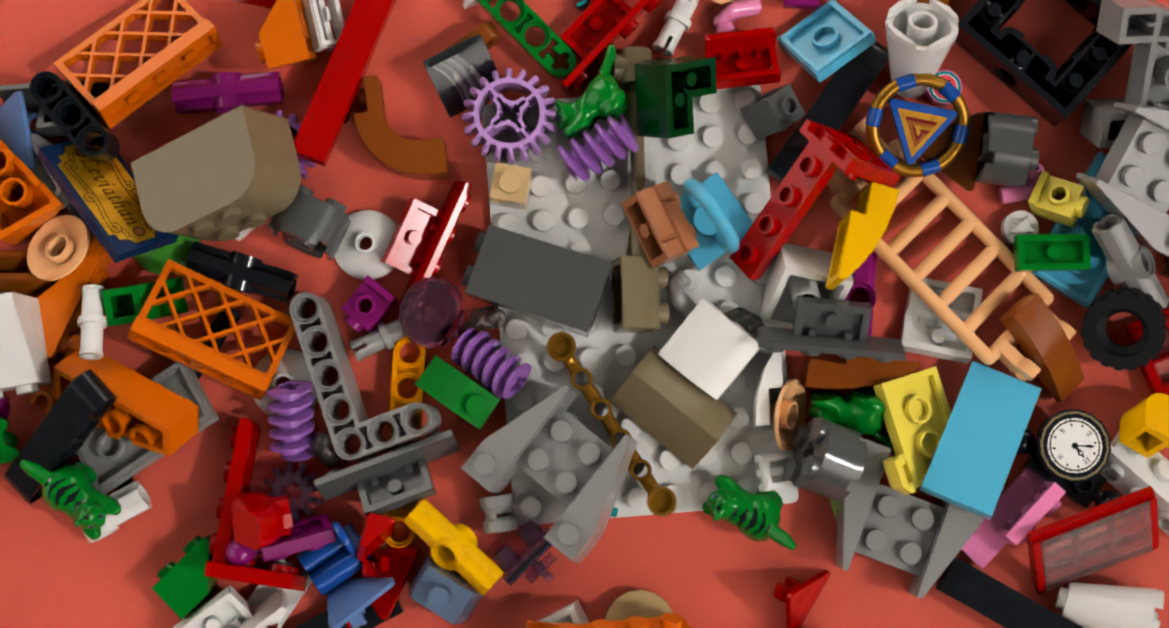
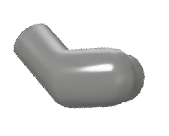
[666,270,696,319]

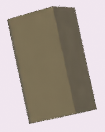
[609,346,737,469]

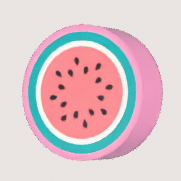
[925,70,962,107]

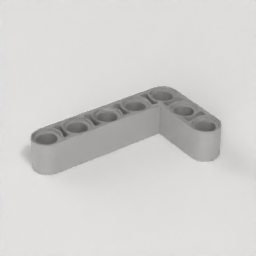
[289,292,441,461]

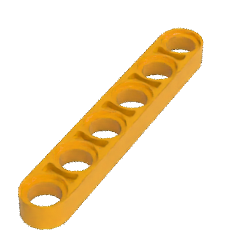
[383,337,427,548]

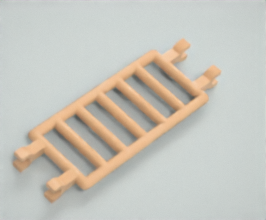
[827,117,1077,381]

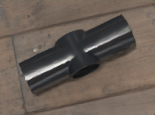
[186,241,298,304]

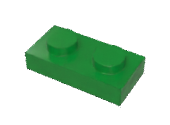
[1014,234,1091,272]

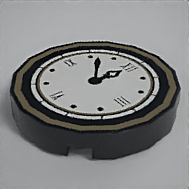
[1035,409,1111,482]

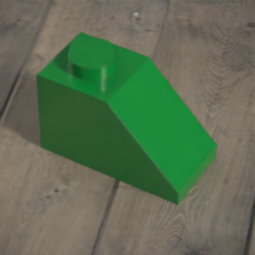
[415,355,500,430]

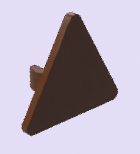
[920,113,984,191]

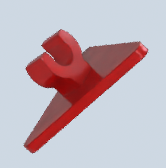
[352,545,420,620]
[773,569,831,628]

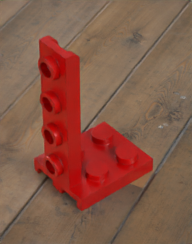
[729,119,901,280]
[204,418,308,592]

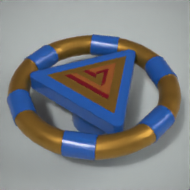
[865,73,970,177]

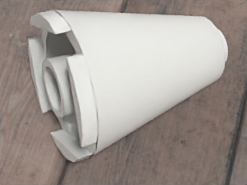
[885,0,959,98]
[1055,582,1165,628]

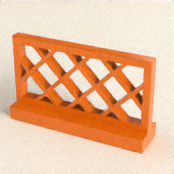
[53,0,223,129]
[128,259,295,401]

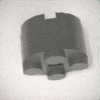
[975,111,1039,187]
[267,184,351,261]
[784,417,867,501]

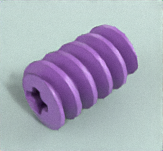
[557,113,639,182]
[451,328,532,399]
[267,380,316,461]

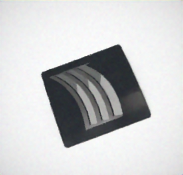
[423,34,502,117]

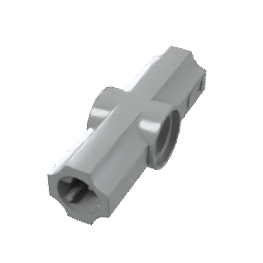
[1092,213,1169,309]

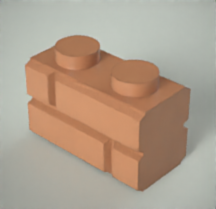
[621,181,699,269]

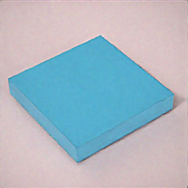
[777,0,877,83]

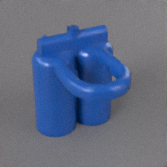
[296,521,372,596]

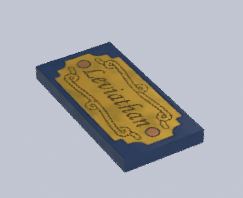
[37,136,179,263]

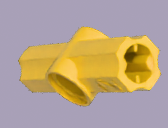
[403,498,505,596]

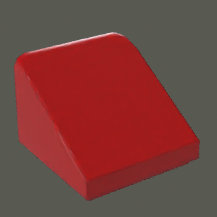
[356,512,396,561]

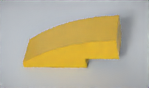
[825,182,900,290]

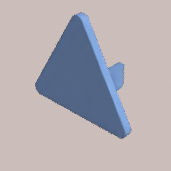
[0,91,38,169]
[326,577,395,628]

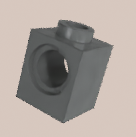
[741,83,806,139]

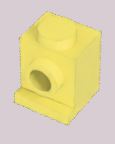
[1028,170,1090,228]

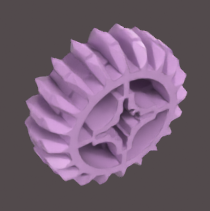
[462,68,557,165]

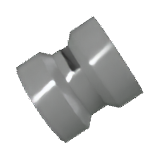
[479,493,519,534]

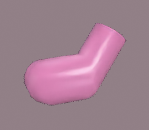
[713,0,761,33]
[998,163,1045,204]

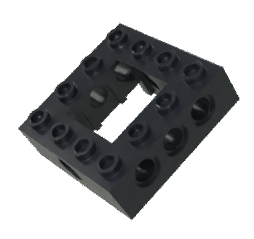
[955,0,1132,127]

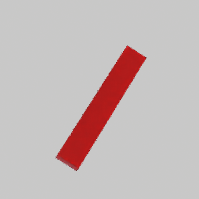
[294,0,396,166]

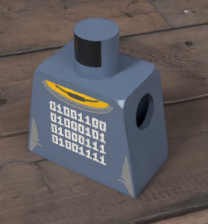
[409,555,482,625]

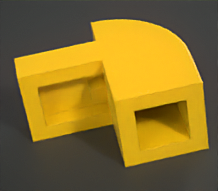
[1119,393,1169,458]

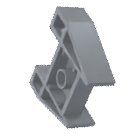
[1079,0,1169,148]
[1076,102,1169,258]
[461,385,638,563]
[836,437,984,599]

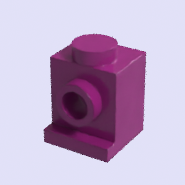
[341,275,399,333]

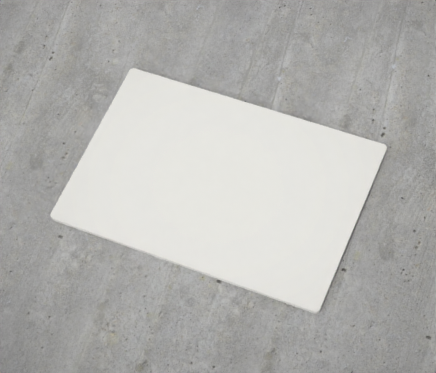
[482,85,799,526]

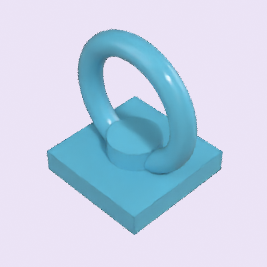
[680,172,753,271]

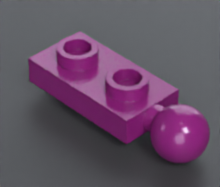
[226,514,336,566]

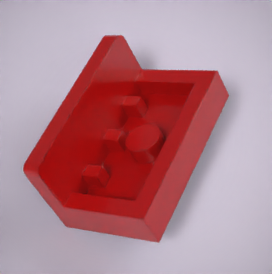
[704,27,781,90]

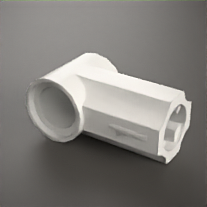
[82,481,152,544]

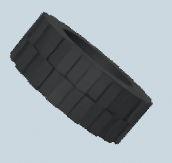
[1081,287,1168,371]

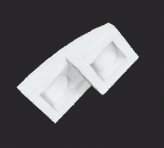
[753,352,783,426]

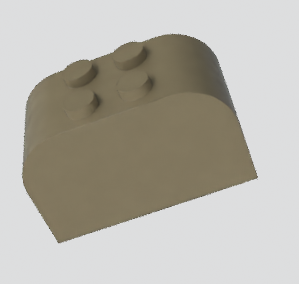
[131,105,301,241]

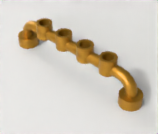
[547,332,677,517]

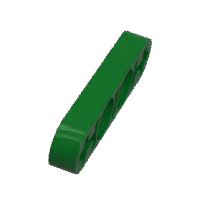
[475,0,576,78]

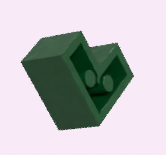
[635,56,717,139]

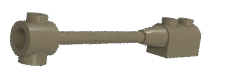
[610,46,669,333]

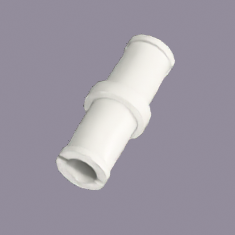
[652,0,700,57]
[77,284,107,360]

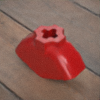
[231,492,292,550]

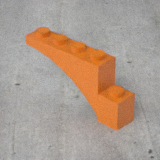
[37,235,112,360]

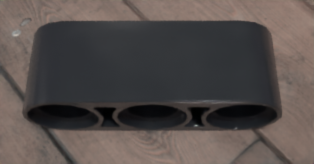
[29,71,120,163]

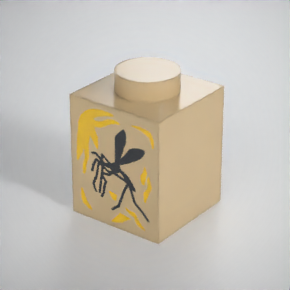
[489,162,533,210]

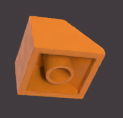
[255,0,318,69]

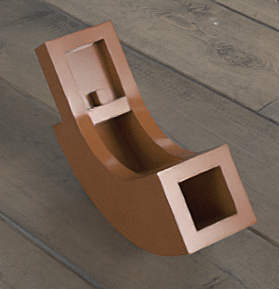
[354,75,450,180]

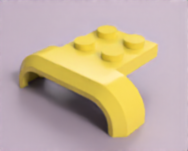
[873,366,951,495]

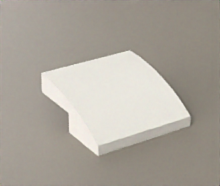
[900,278,983,364]
[658,298,760,400]

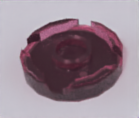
[399,277,465,349]

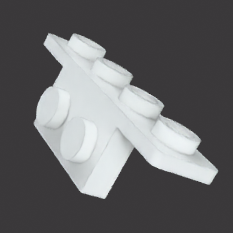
[1099,431,1169,536]
[173,585,287,628]

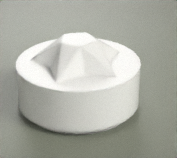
[1000,210,1039,246]

